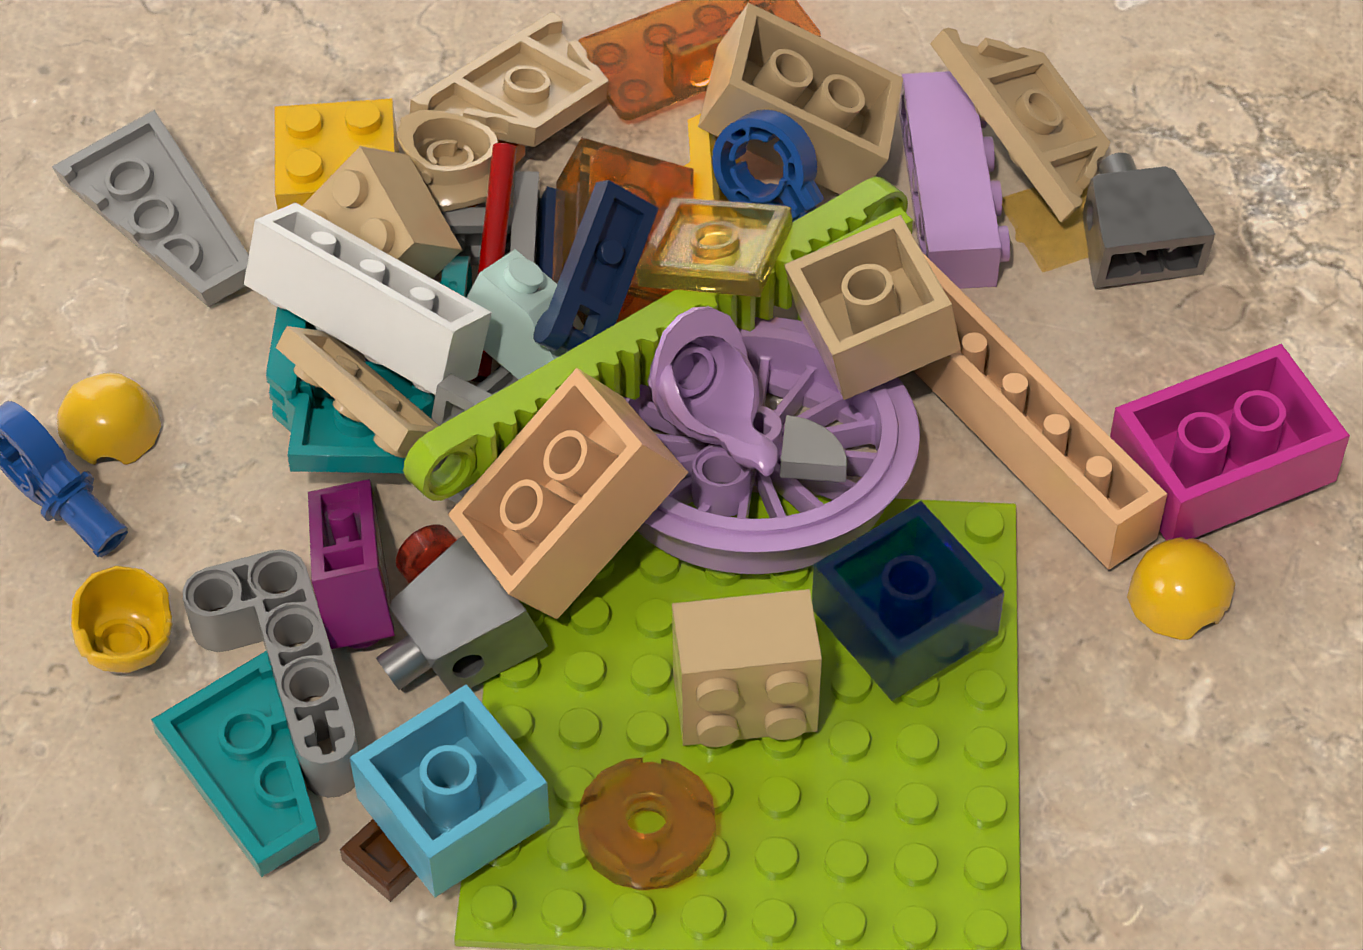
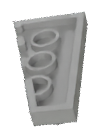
[52,110,249,307]

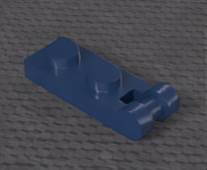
[533,180,659,352]

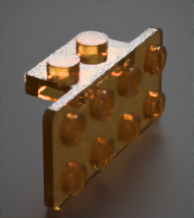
[578,0,821,120]

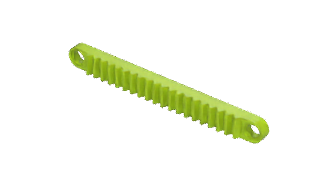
[403,176,908,501]

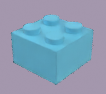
[350,684,550,898]

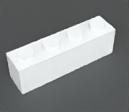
[244,203,492,395]

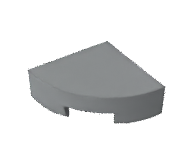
[780,415,847,482]

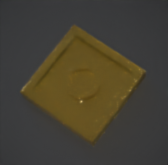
[636,197,793,297]

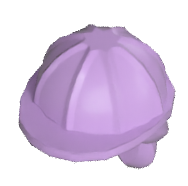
[647,306,778,477]

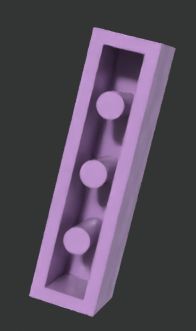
[899,71,1010,289]

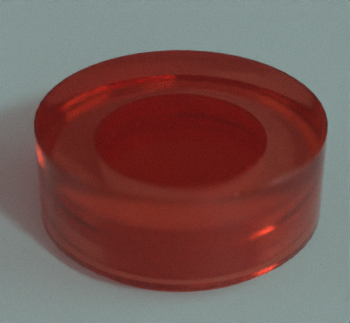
[396,524,457,584]

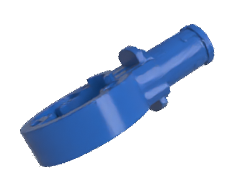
[712,110,824,232]
[0,401,128,557]

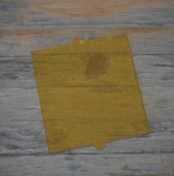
[1002,174,1096,273]

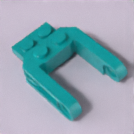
[266,256,472,474]

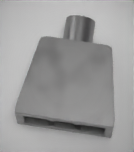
[1082,152,1216,288]
[376,535,548,694]

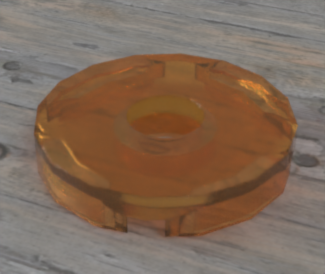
[577,757,716,891]

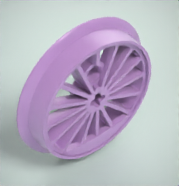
[623,317,920,574]

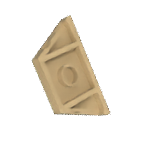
[410,12,608,147]
[930,27,1111,222]

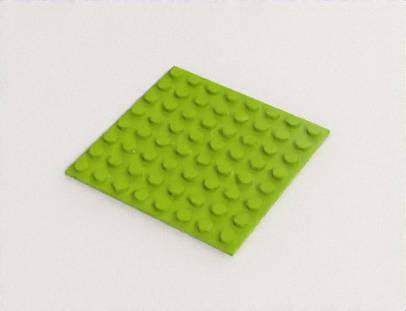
[454,492,1021,950]

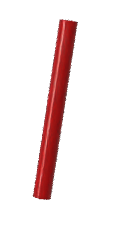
[471,143,517,382]

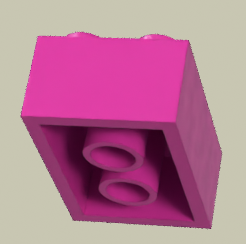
[1110,343,1350,541]

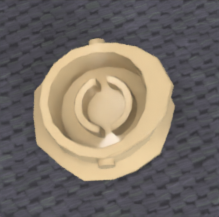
[396,110,498,212]

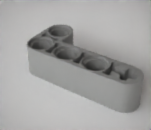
[183,549,359,798]

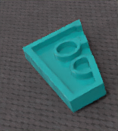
[151,650,320,877]

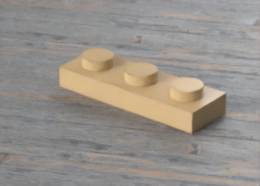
[276,326,439,458]

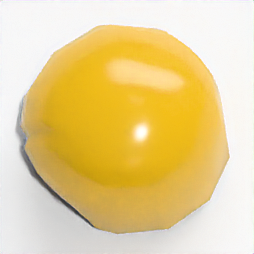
[56,372,161,465]
[1127,537,1235,640]
[71,566,173,673]

